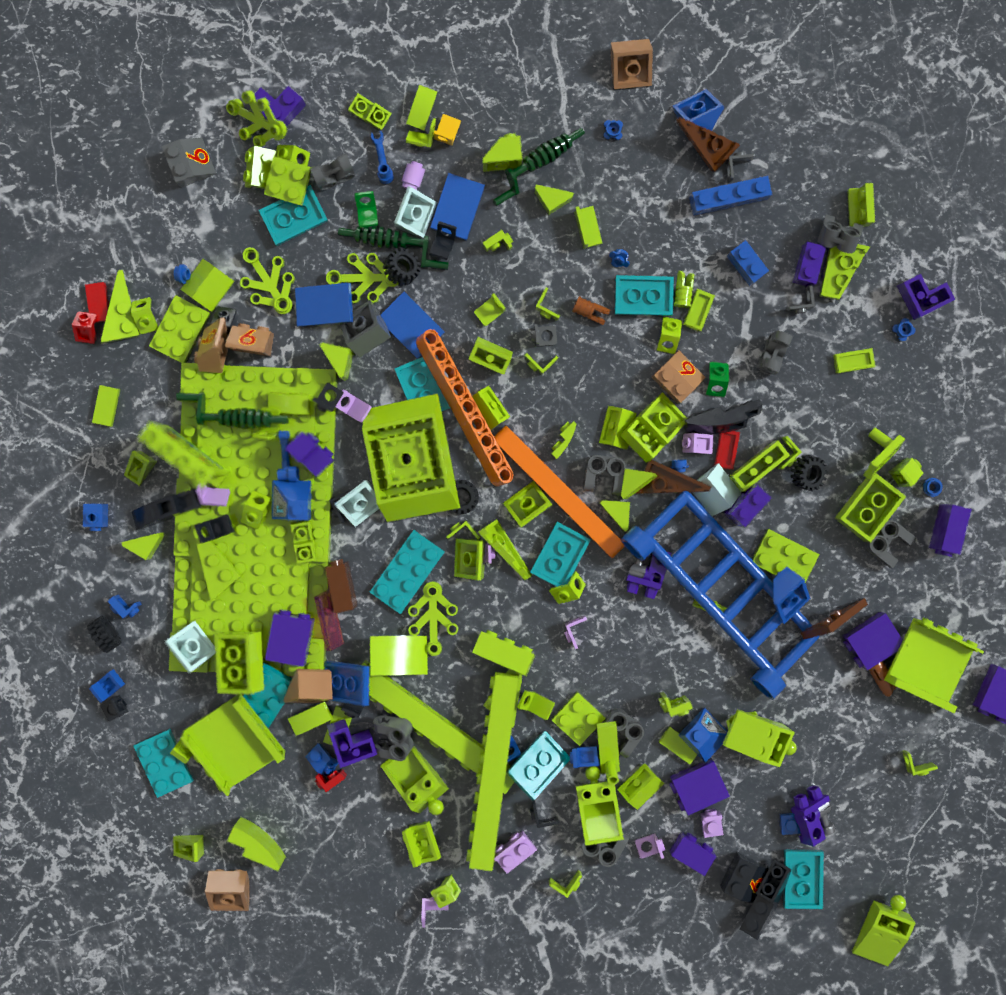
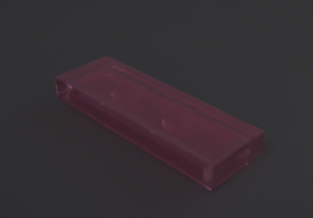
[314,590,344,651]

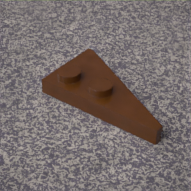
[676,117,740,172]
[636,460,712,494]
[801,598,868,639]

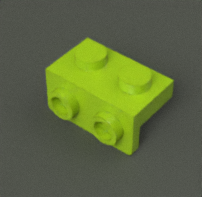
[243,146,277,189]
[658,692,693,717]
[402,821,441,868]

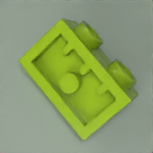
[848,183,875,227]

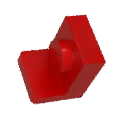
[72,312,97,344]
[315,769,347,792]

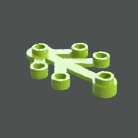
[226,90,287,147]
[240,247,295,314]
[326,253,398,304]
[408,581,458,656]

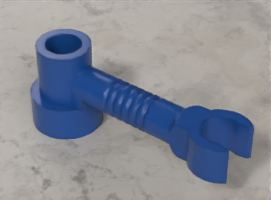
[371,131,394,184]
[277,431,300,482]

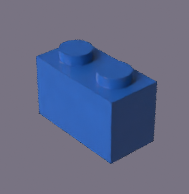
[727,240,769,286]

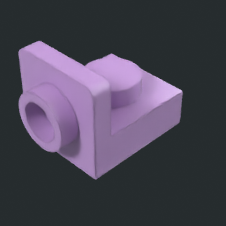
[682,433,713,454]
[700,809,723,838]

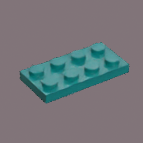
[370,530,445,614]

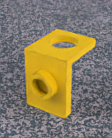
[433,114,461,146]

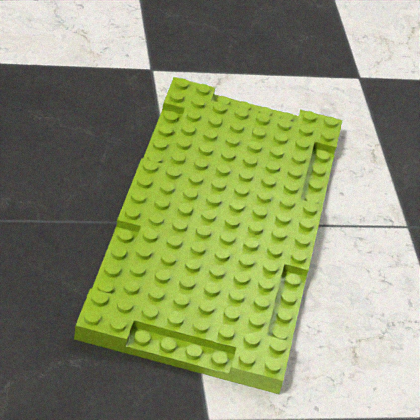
[169,363,338,676]

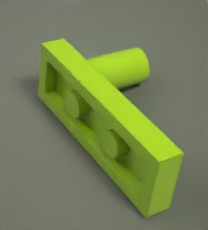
[863,427,905,480]
[597,721,620,785]

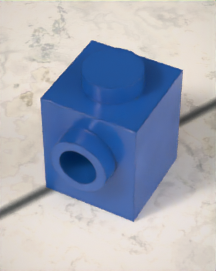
[83,504,108,531]

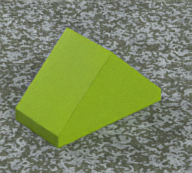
[535,184,574,215]
[124,450,157,486]
[621,469,658,499]
[599,500,630,532]
[121,532,165,560]
[173,835,204,862]

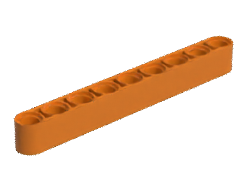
[416,329,513,487]
[494,425,625,559]

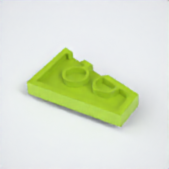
[819,244,870,300]

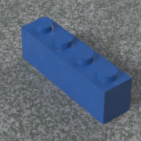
[689,176,772,216]

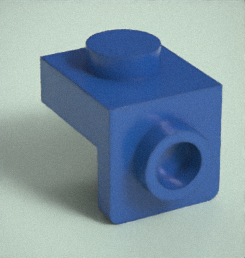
[107,595,142,618]
[89,669,125,703]
[305,743,339,776]
[570,746,600,768]

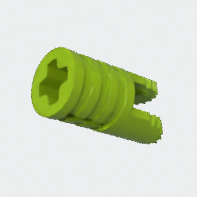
[673,271,695,308]

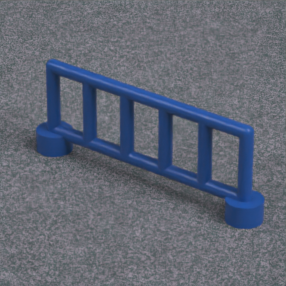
[621,491,819,700]

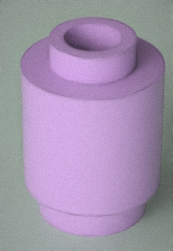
[401,161,425,190]

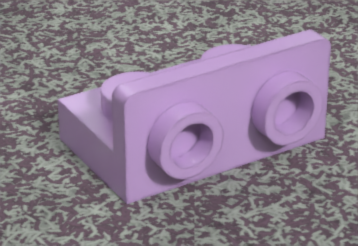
[494,831,537,873]

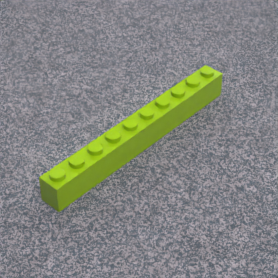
[362,660,514,794]
[466,672,519,871]

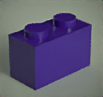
[793,242,826,286]
[669,832,717,876]

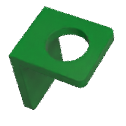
[354,191,378,228]
[706,362,729,397]

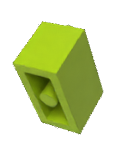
[469,337,513,375]

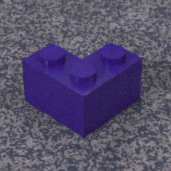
[254,86,306,127]
[897,274,955,320]
[285,432,335,477]
[326,719,377,768]

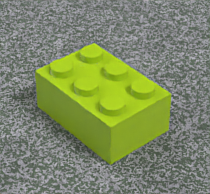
[834,473,906,543]
[215,632,264,694]

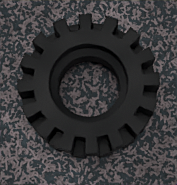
[383,248,421,286]
[790,455,828,491]
[451,480,479,514]
[87,615,122,653]

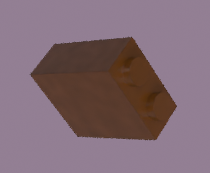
[325,559,358,613]

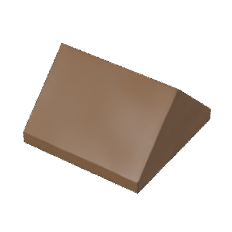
[283,669,332,703]

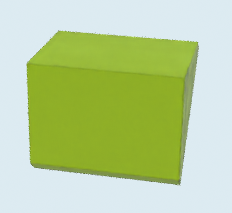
[181,259,235,312]
[320,343,354,381]
[503,481,552,528]
[454,539,485,580]

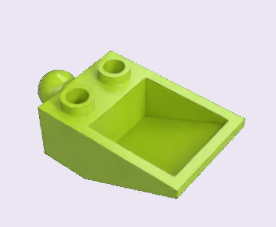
[722,709,797,767]
[381,746,449,815]
[575,766,624,846]
[852,895,916,966]

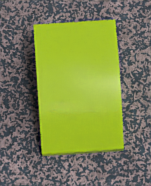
[620,392,687,463]
[370,636,428,676]
[227,817,286,871]

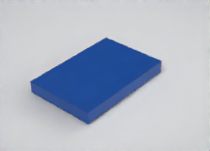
[430,173,485,241]
[295,283,353,327]
[381,292,445,359]
[324,661,369,706]

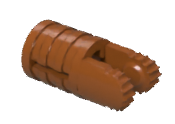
[572,296,610,325]
[869,661,896,697]

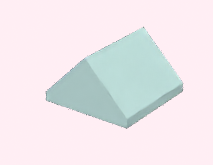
[394,186,437,238]
[692,463,741,516]
[335,480,379,527]
[165,621,216,673]

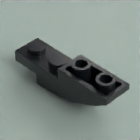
[684,399,763,434]
[132,489,202,530]
[740,860,792,940]

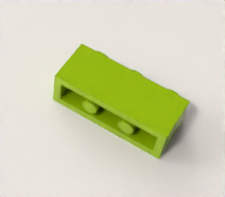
[729,440,790,492]
[472,630,536,677]

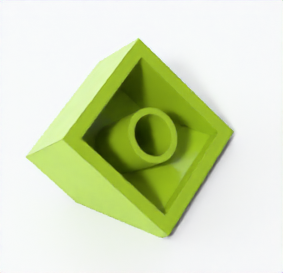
[483,134,522,172]

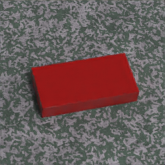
[85,282,109,323]
[714,431,740,470]

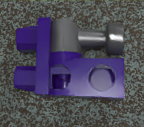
[627,552,672,599]
[791,785,836,847]

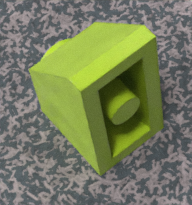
[888,458,923,487]

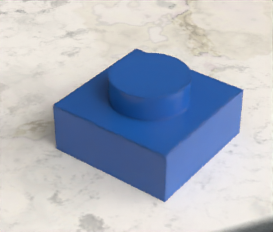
[779,813,801,835]

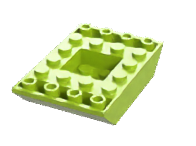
[362,394,460,522]

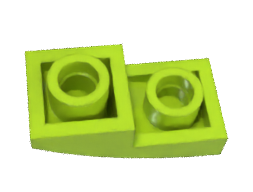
[406,85,438,130]
[347,93,392,130]
[268,392,310,414]
[551,421,576,459]
[290,520,316,564]
[288,702,333,736]

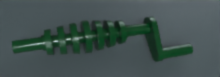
[493,128,585,206]
[338,226,449,270]
[176,393,289,429]

